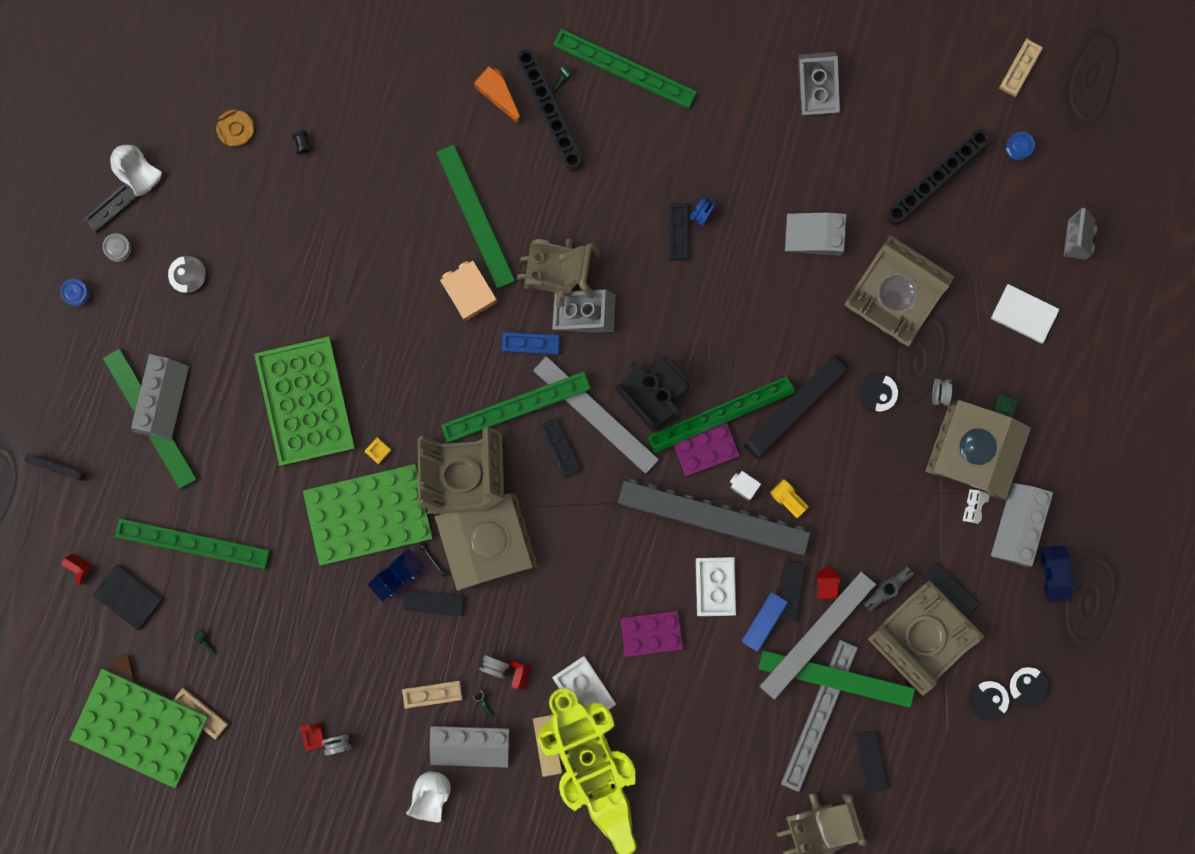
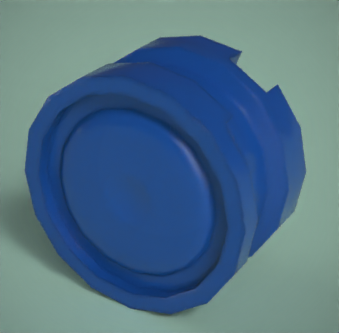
[1006,132,1035,161]
[690,196,717,226]
[60,279,90,307]

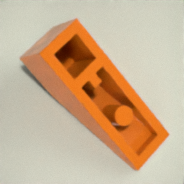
[474,66,520,123]

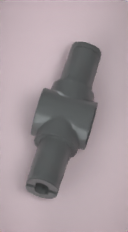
[863,566,915,613]

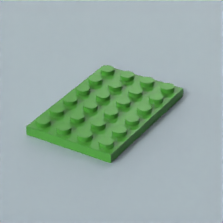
[254,337,355,466]
[303,464,433,566]
[70,668,209,788]

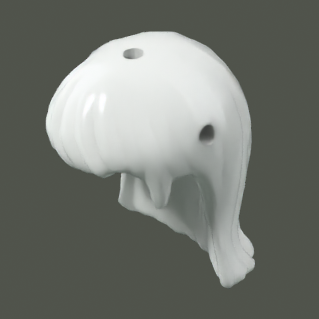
[110,145,162,196]
[406,771,451,823]

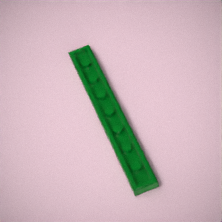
[553,29,697,110]
[436,144,515,289]
[103,349,197,489]
[441,371,591,443]
[647,376,795,453]
[115,518,270,569]
[758,651,915,708]

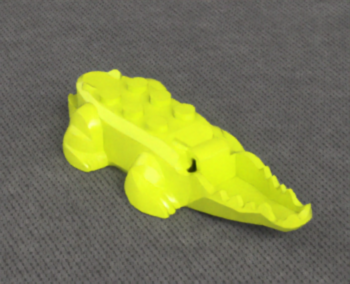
[538,688,637,854]

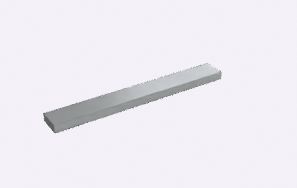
[533,357,659,474]
[760,572,876,700]
[781,640,858,792]

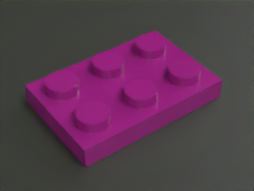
[674,422,739,477]
[620,611,683,657]

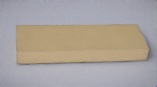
[999,39,1043,97]
[402,681,463,709]
[173,688,228,740]
[533,715,562,777]

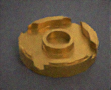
[216,109,255,148]

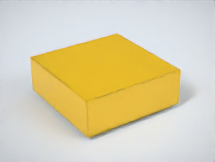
[364,437,392,464]

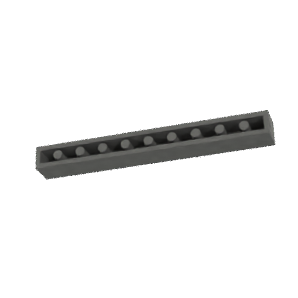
[617,479,810,556]

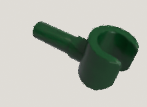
[552,65,572,91]
[194,630,215,655]
[473,691,493,717]

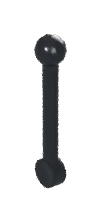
[420,543,446,577]

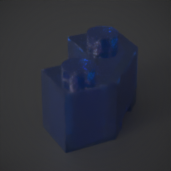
[1041,546,1075,602]
[367,549,424,602]

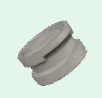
[103,234,131,262]
[932,378,952,406]
[479,655,510,679]
[322,734,352,756]

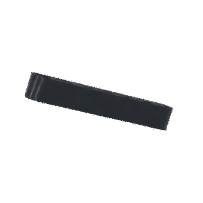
[517,49,581,172]
[886,129,989,225]
[743,354,849,459]

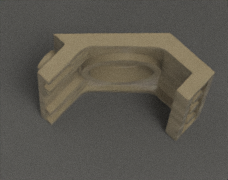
[417,426,504,514]
[435,493,538,591]
[868,580,984,696]

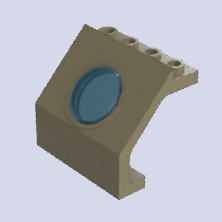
[925,400,1031,500]

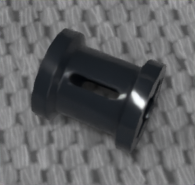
[291,130,313,155]

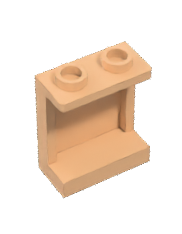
[440,261,497,322]

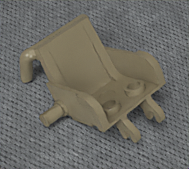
[517,239,601,307]
[777,793,867,854]

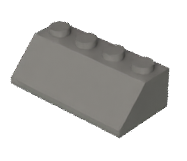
[131,354,189,440]
[990,483,1053,567]
[430,725,510,767]

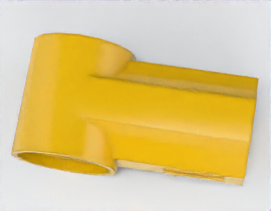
[770,479,809,519]

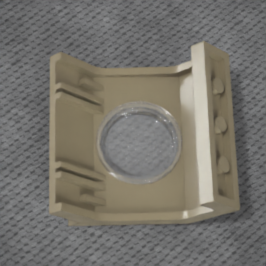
[844,235,955,347]

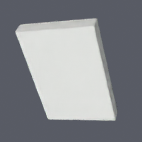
[990,284,1059,344]
[696,557,736,616]
[552,656,617,710]

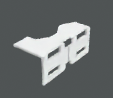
[963,489,990,524]

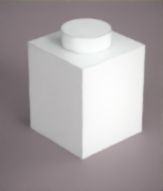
[730,471,761,501]

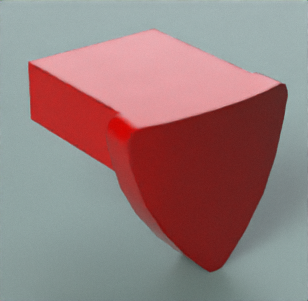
[61,553,93,586]
[817,567,841,599]
[508,659,532,690]
[299,723,325,751]

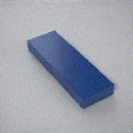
[502,332,560,355]
[742,592,789,652]

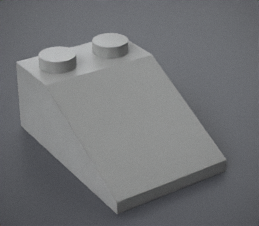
[798,52,840,115]
[1064,208,1097,260]
[785,213,846,256]
[552,290,616,333]

